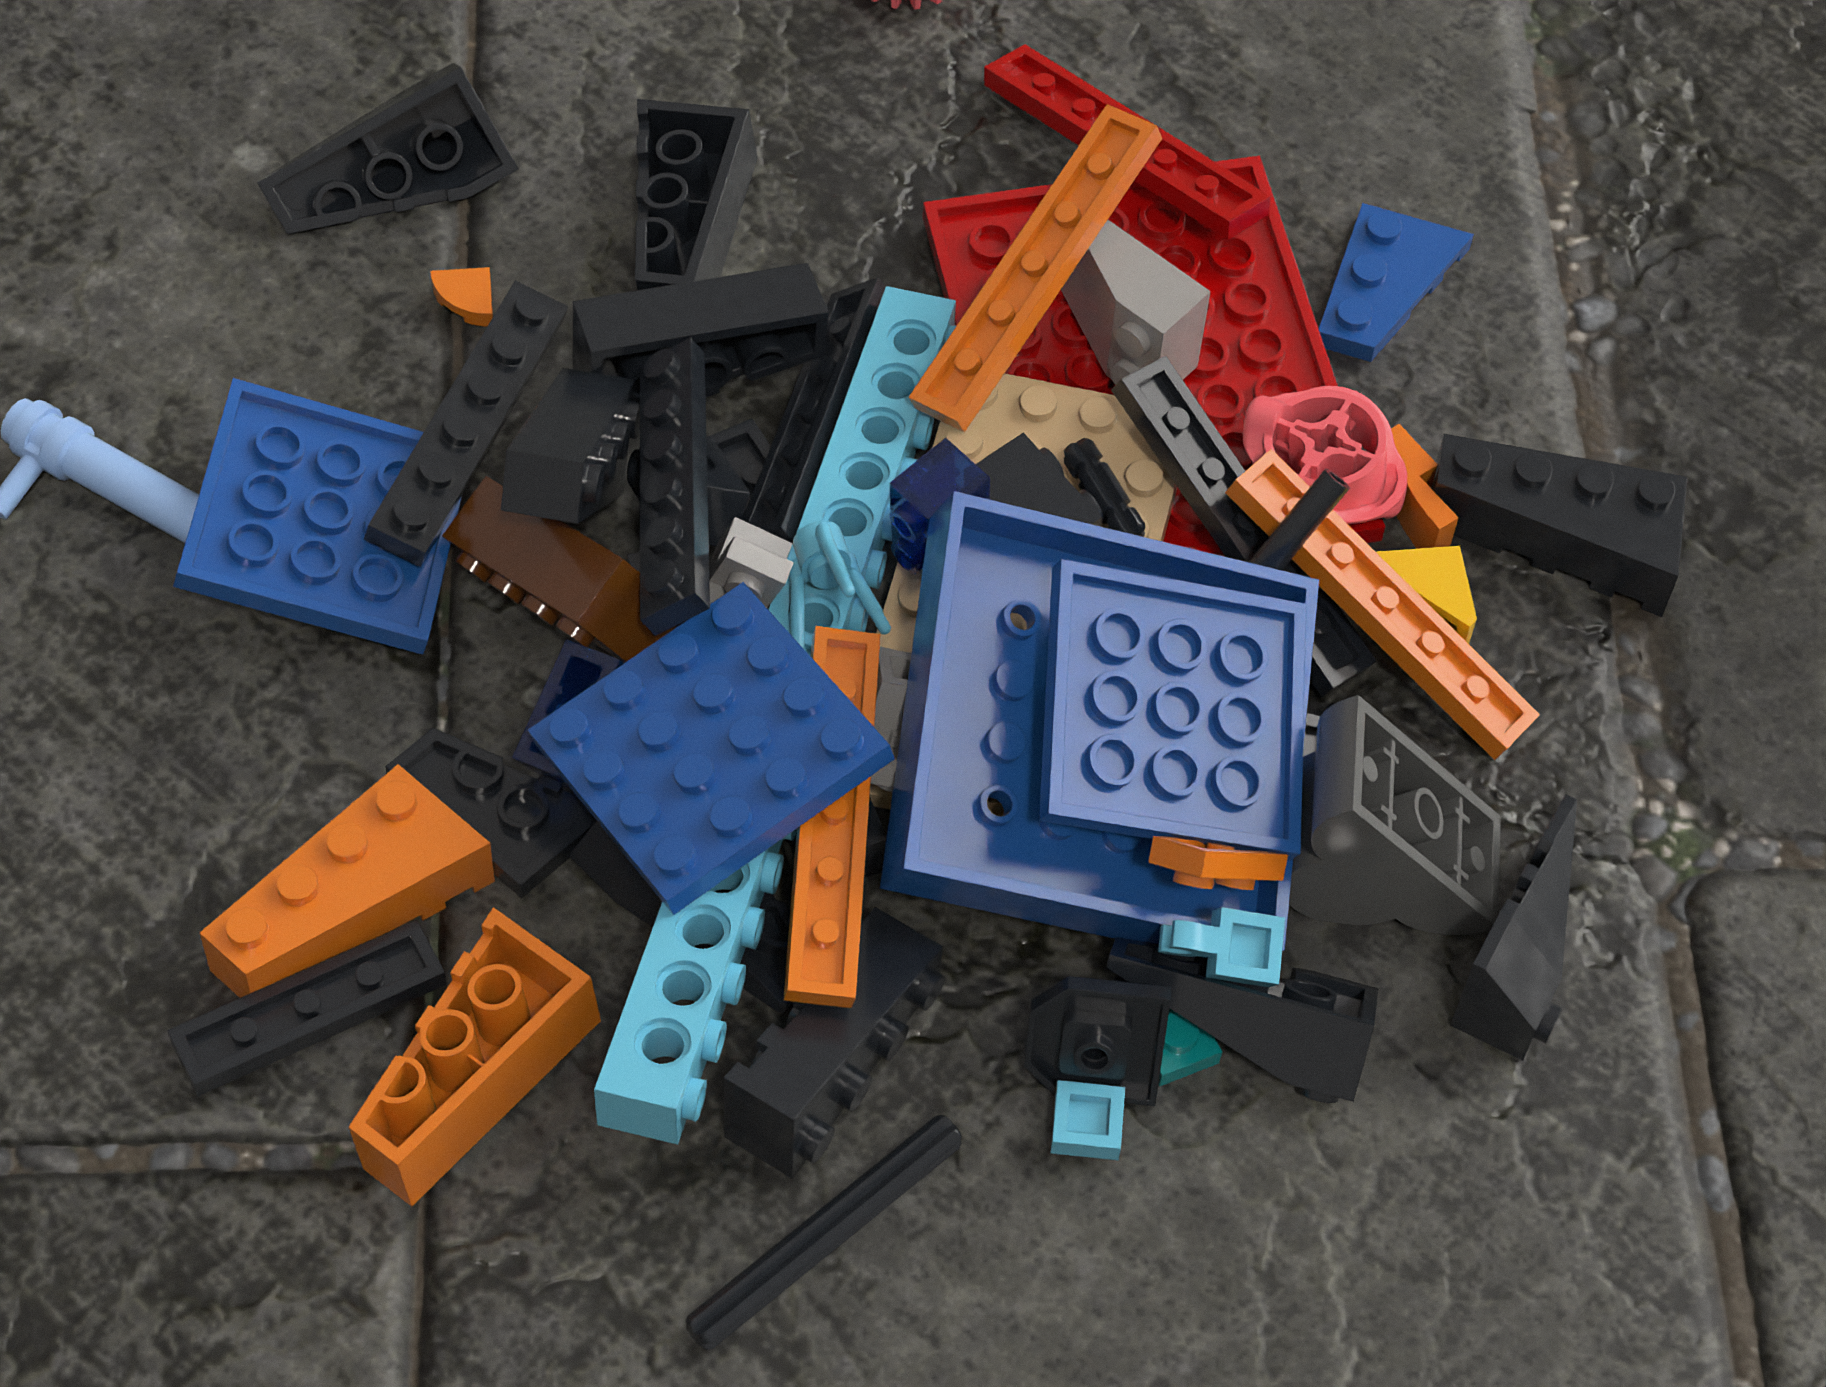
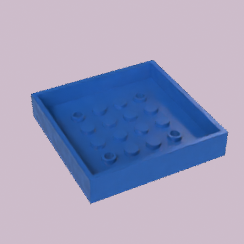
[880,491,1319,958]

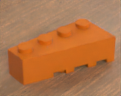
[200,764,495,998]
[349,907,601,1207]

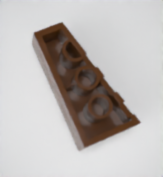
[442,476,687,663]

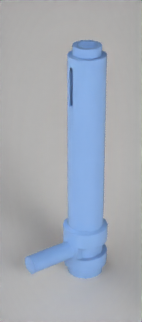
[0,398,199,543]

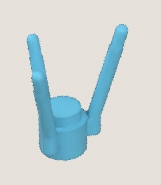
[789,521,891,649]

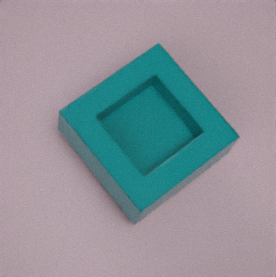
[1158,1009,1222,1087]

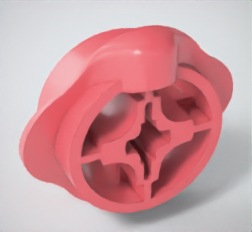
[1243,386,1407,524]

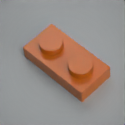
[1148,836,1288,890]

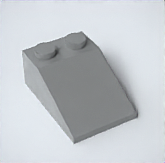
[1061,220,1211,385]

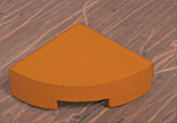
[430,267,493,327]

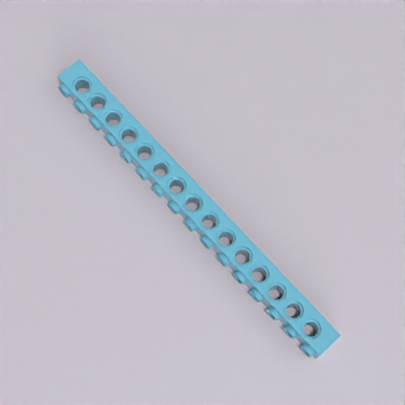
[594,286,956,1145]

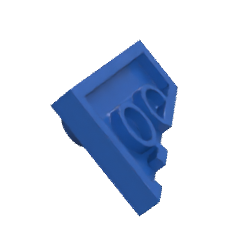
[1319,203,1474,362]

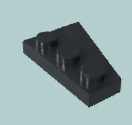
[385,728,597,899]

